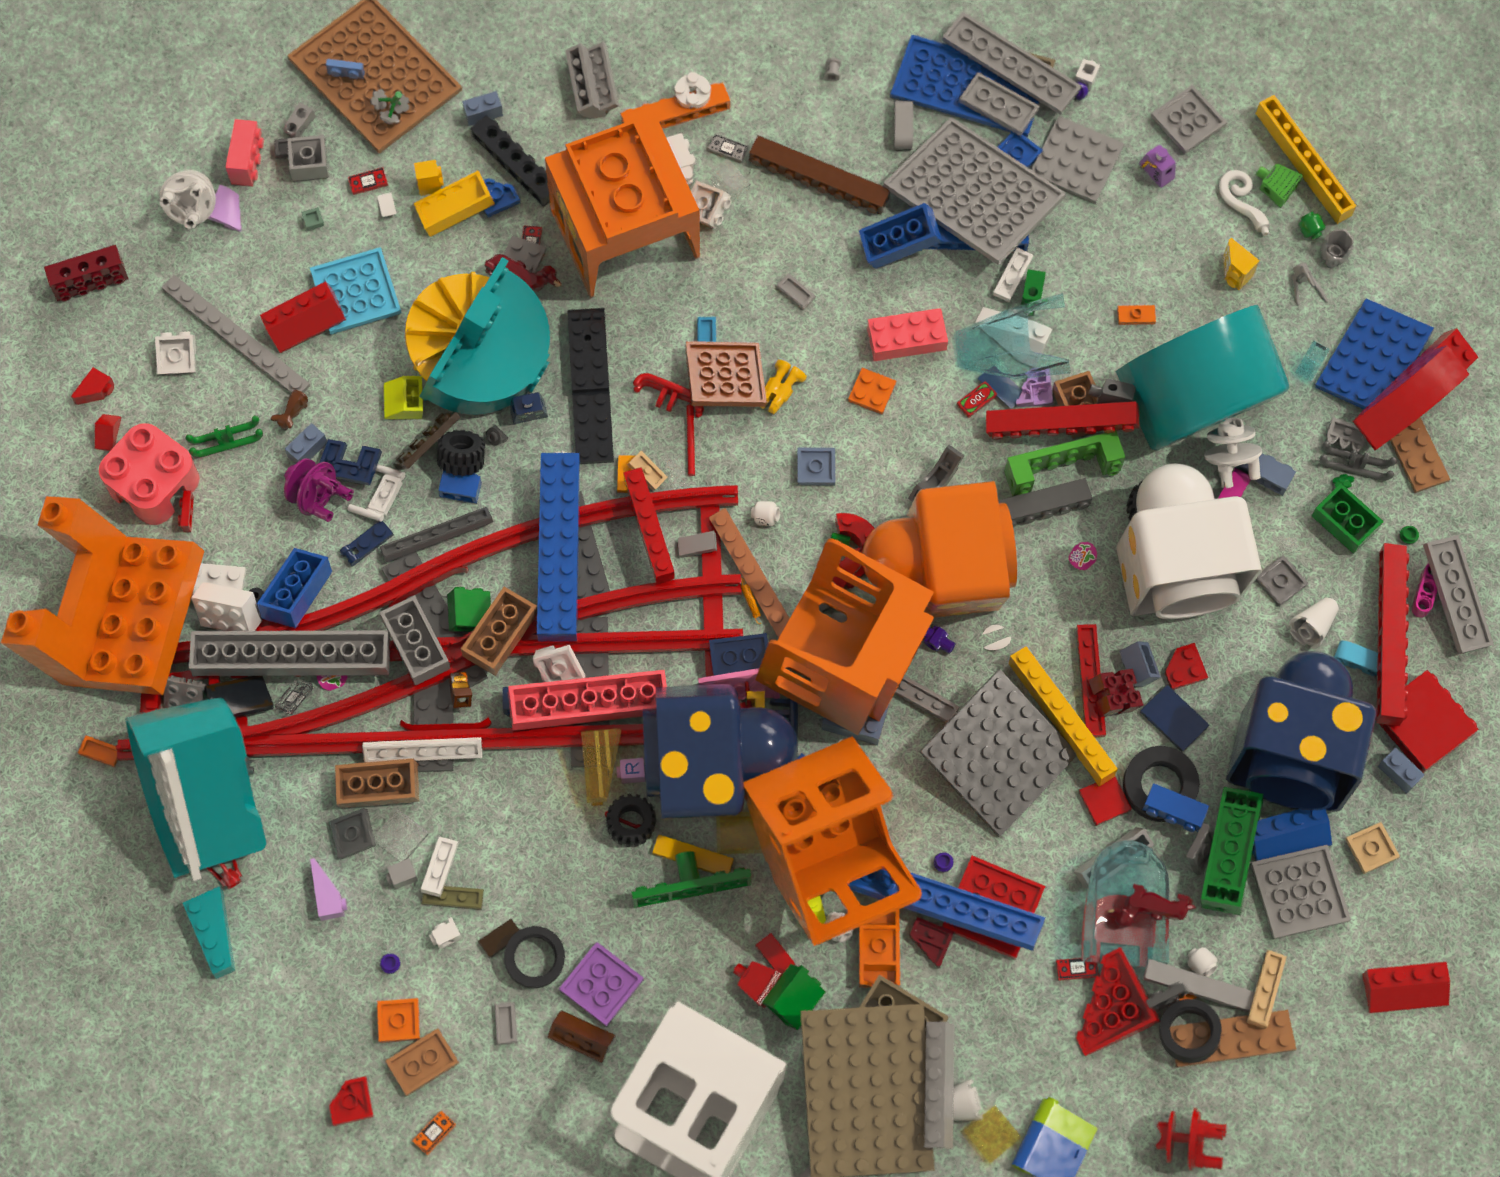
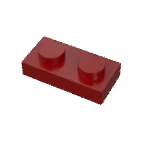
[178,490,194,532]

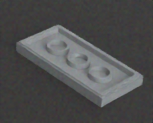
[959,73,1040,136]

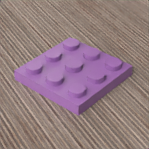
[559,942,644,1027]

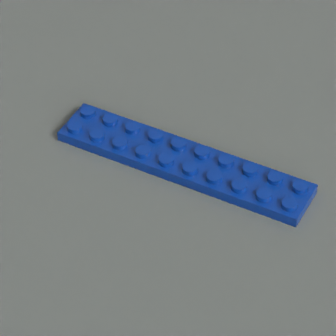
[848,869,1046,951]

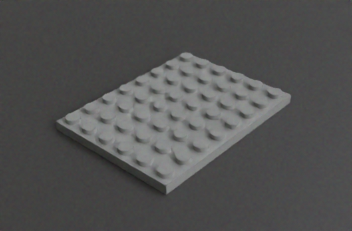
[883,117,1066,265]

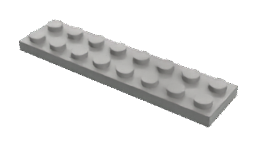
[942,12,1081,115]

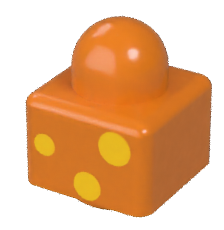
[862,481,1017,618]

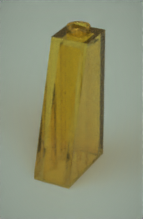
[581,728,622,806]

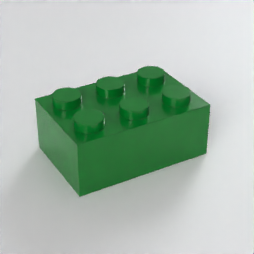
[1311,484,1384,554]

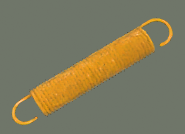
[741,578,761,624]

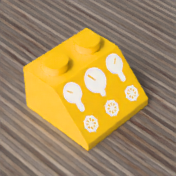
[1223,238,1260,290]

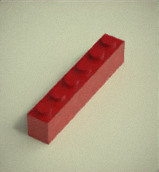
[623,467,675,584]

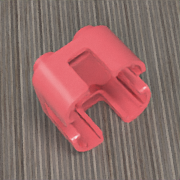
[99,423,199,525]

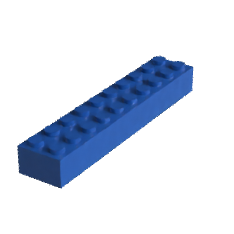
[537,453,580,641]

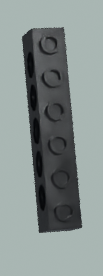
[470,115,550,207]

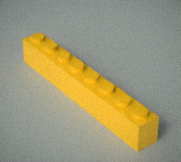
[1255,95,1356,224]
[1009,646,1118,786]

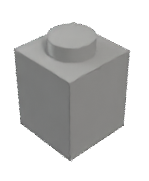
[385,858,418,889]

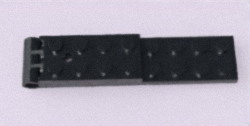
[567,308,614,465]

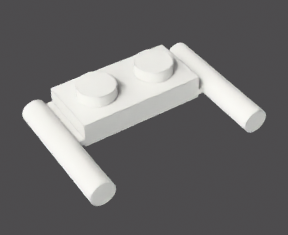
[348,464,405,522]

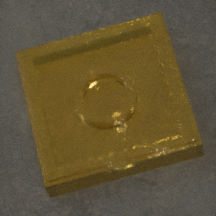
[964,1106,1022,1164]

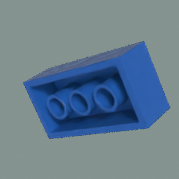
[859,203,942,269]
[257,548,332,628]

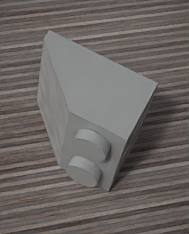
[287,135,329,181]

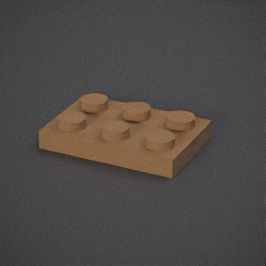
[386,1028,460,1096]

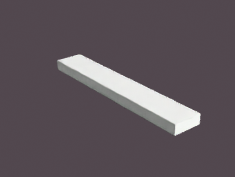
[362,737,483,763]

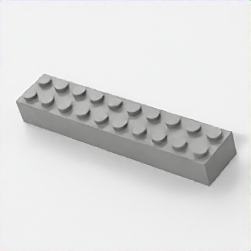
[189,631,390,676]

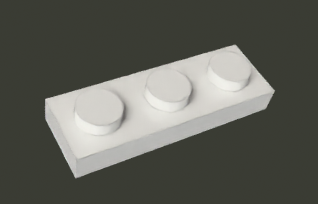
[993,248,1033,303]
[421,837,458,897]

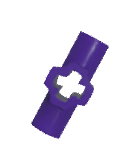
[924,626,956,654]

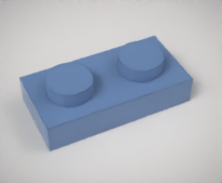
[326,59,365,79]

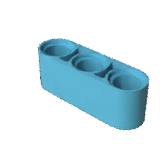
[1334,640,1378,676]

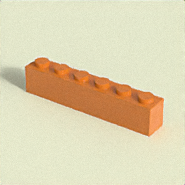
[621,83,730,129]

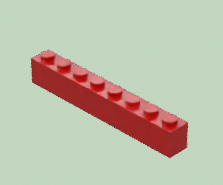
[986,401,1139,440]

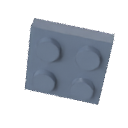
[797,447,835,485]

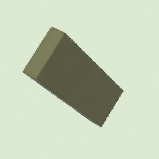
[422,886,484,910]

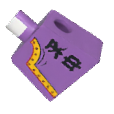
[1139,145,1176,188]

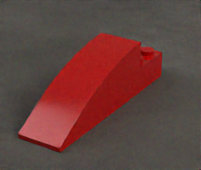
[1353,328,1478,450]

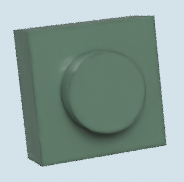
[301,207,325,231]

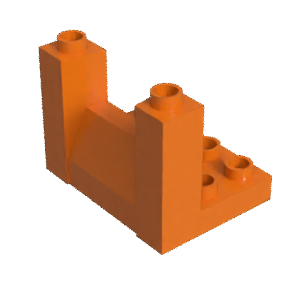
[1,496,204,695]

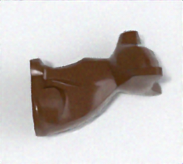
[270,390,308,430]

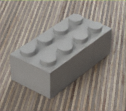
[380,595,451,686]

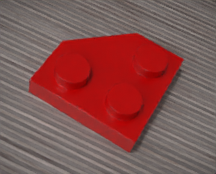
[1165,643,1208,690]
[329,1076,374,1126]

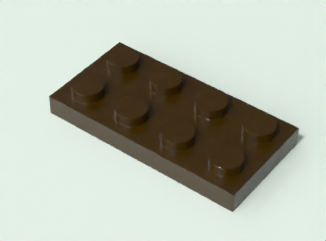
[393,412,461,470]

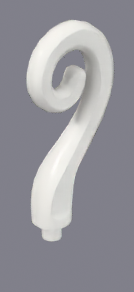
[1219,170,1270,236]

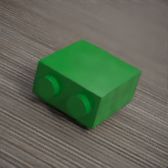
[447,587,491,633]

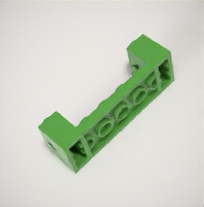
[1004,430,1125,497]

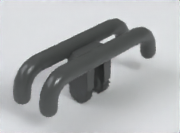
[1320,441,1397,481]

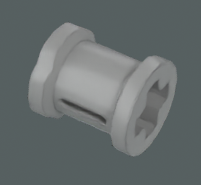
[824,58,841,81]

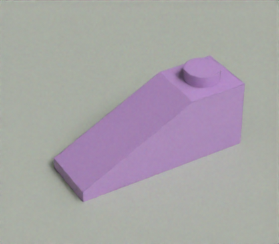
[310,858,347,921]

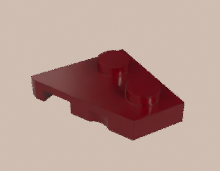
[909,917,954,968]

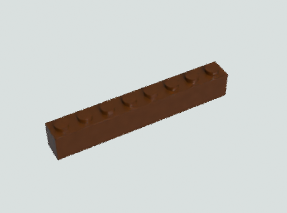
[749,135,890,215]

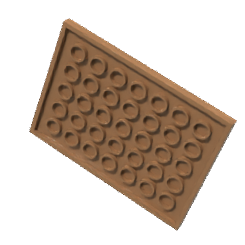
[287,0,462,154]

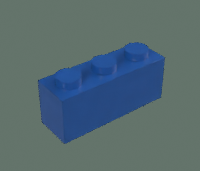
[1142,783,1209,832]

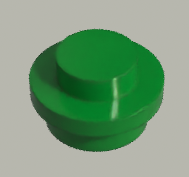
[1399,526,1419,544]

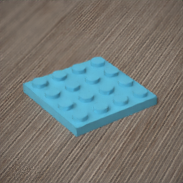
[310,247,402,335]

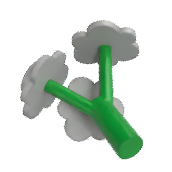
[371,89,409,124]

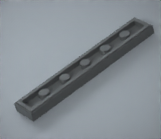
[380,507,493,562]

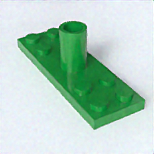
[632,851,752,908]

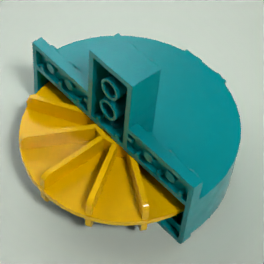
[405,257,550,414]

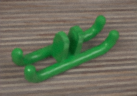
[185,415,263,457]

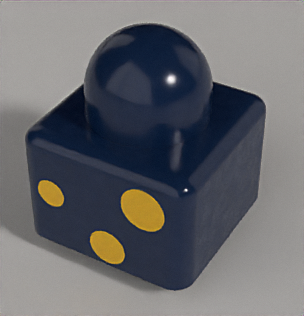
[1226,651,1376,812]
[643,684,798,819]

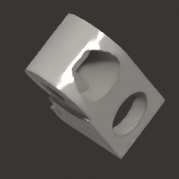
[283,102,316,138]

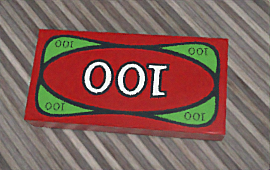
[957,381,997,418]

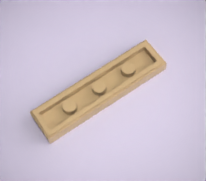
[1247,950,1287,1029]

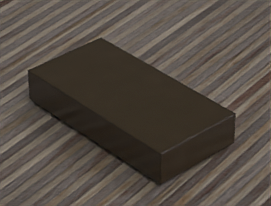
[478,918,519,958]

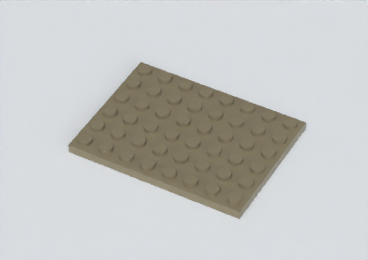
[800,1004,935,1177]

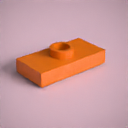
[1117,305,1156,325]

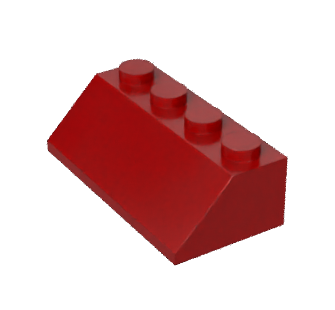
[260,281,346,353]
[1362,961,1450,1014]

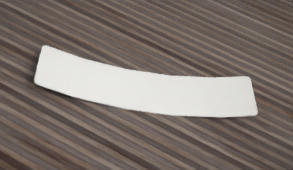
[377,172,396,217]

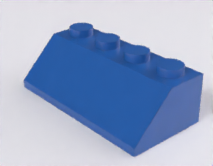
[1252,809,1332,861]

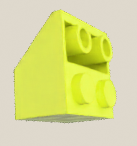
[384,376,423,419]

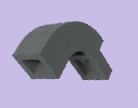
[908,445,964,502]

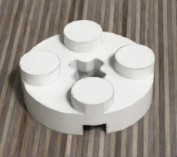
[675,72,711,109]

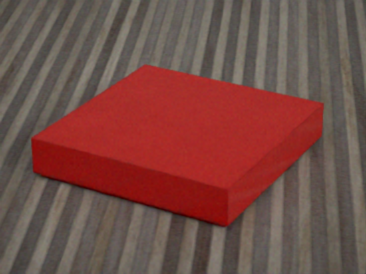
[1078,777,1132,826]

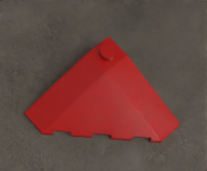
[1076,947,1161,1056]

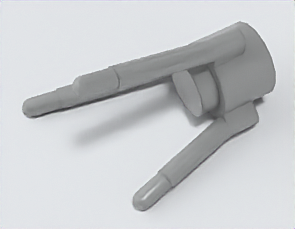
[1291,263,1328,306]

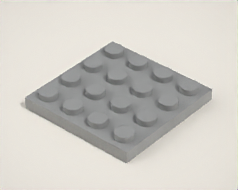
[1032,116,1125,204]
[1250,845,1351,940]

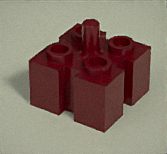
[1089,669,1143,717]

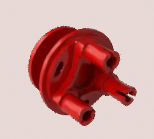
[1155,1108,1227,1171]

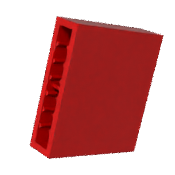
[1375,670,1479,773]

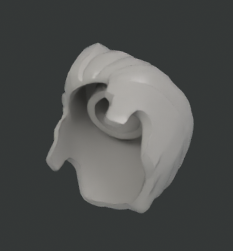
[1320,229,1354,268]

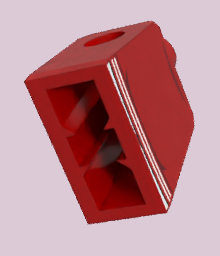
[733,961,783,1009]

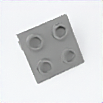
[164,675,206,708]

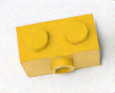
[414,160,444,196]

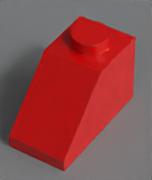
[71,367,115,405]

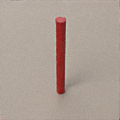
[686,404,695,476]

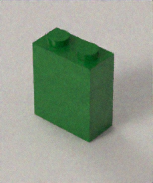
[762,964,826,1030]

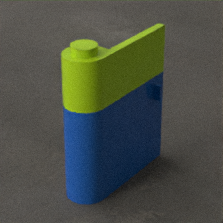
[1011,1097,1098,1177]

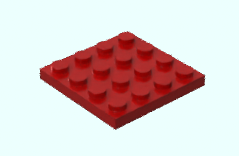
[942,855,1046,960]

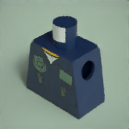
[509,392,548,425]

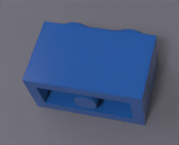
[438,471,482,504]

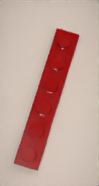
[1076,624,1106,737]

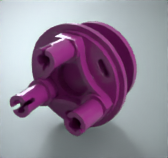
[284,458,354,522]

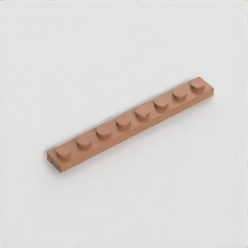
[709,508,790,638]

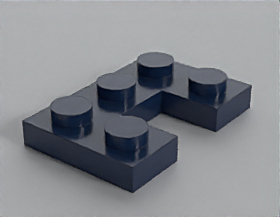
[320,439,382,486]

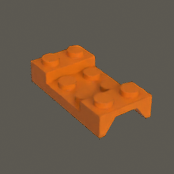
[859,905,900,988]

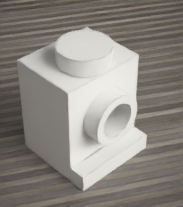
[1075,59,1100,91]
[429,917,462,949]

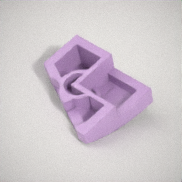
[208,185,242,232]
[1016,366,1054,407]

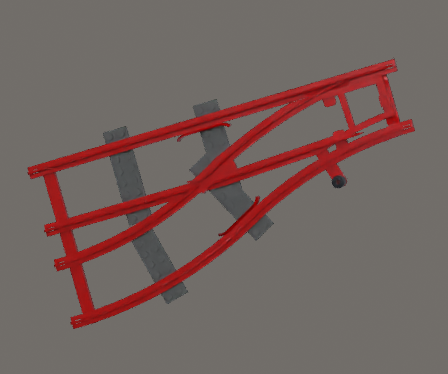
[116,485,743,772]

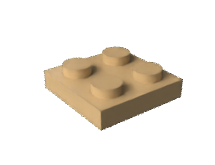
[1345,822,1400,874]

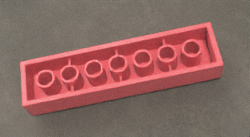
[508,670,667,731]

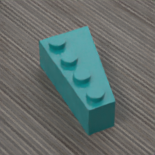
[182,886,235,979]

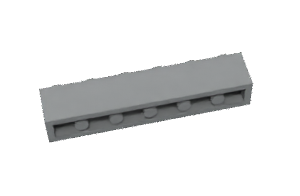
[925,1022,954,1149]

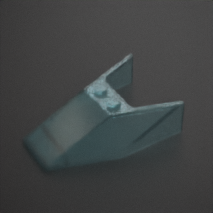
[955,293,1071,379]

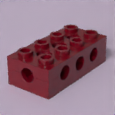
[44,244,129,302]

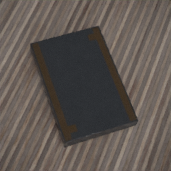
[205,676,274,717]

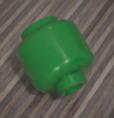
[1298,212,1326,240]

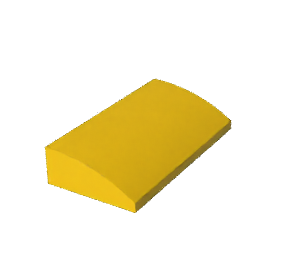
[413,171,495,237]

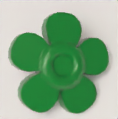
[1332,474,1355,488]

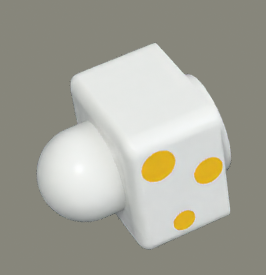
[1116,464,1262,619]

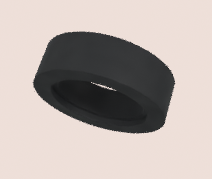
[504,926,565,989]
[1159,999,1222,1063]

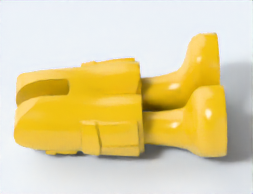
[761,359,807,415]

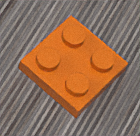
[848,368,897,415]
[377,998,420,1043]

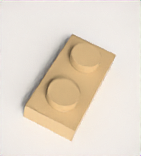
[627,451,668,492]

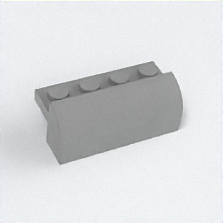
[565,42,619,119]

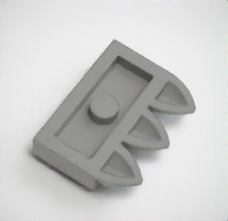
[1326,417,1366,452]

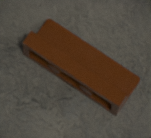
[547,1010,615,1063]

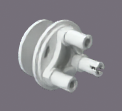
[160,170,216,229]
[1204,418,1262,488]

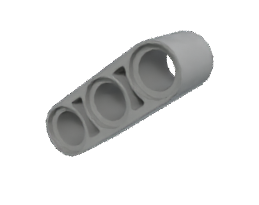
[894,101,913,150]

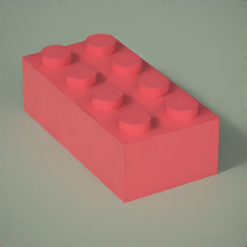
[867,308,948,361]

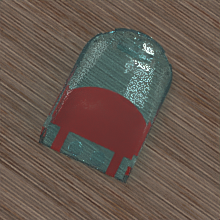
[1081,840,1169,968]

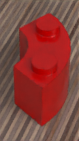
[835,513,875,551]

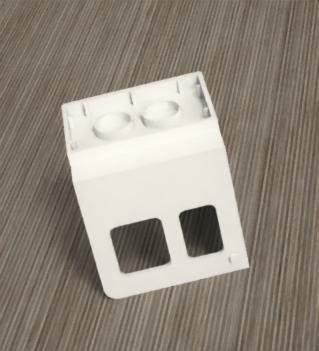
[611,1001,787,1177]

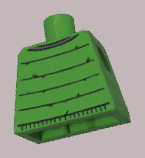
[1256,164,1303,208]

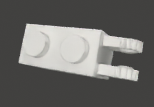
[667,133,696,186]

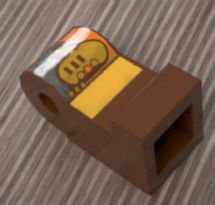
[449,672,472,708]

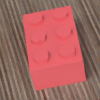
[226,119,264,187]

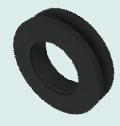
[1123,746,1200,822]

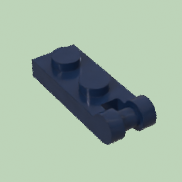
[339,521,394,566]

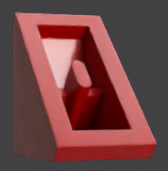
[95,414,122,451]

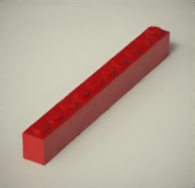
[1376,543,1410,726]

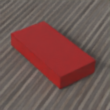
[755,933,796,974]

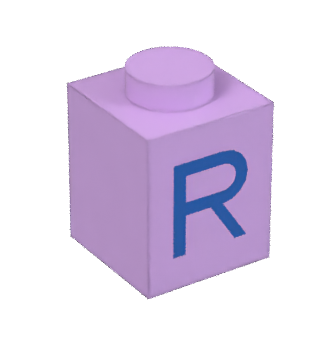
[616,758,645,784]

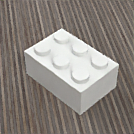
[191,582,262,631]

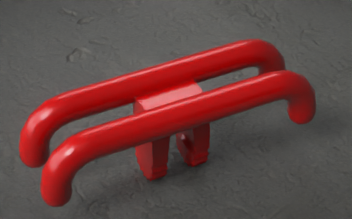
[633,373,704,418]

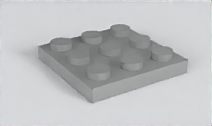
[1150,84,1227,154]

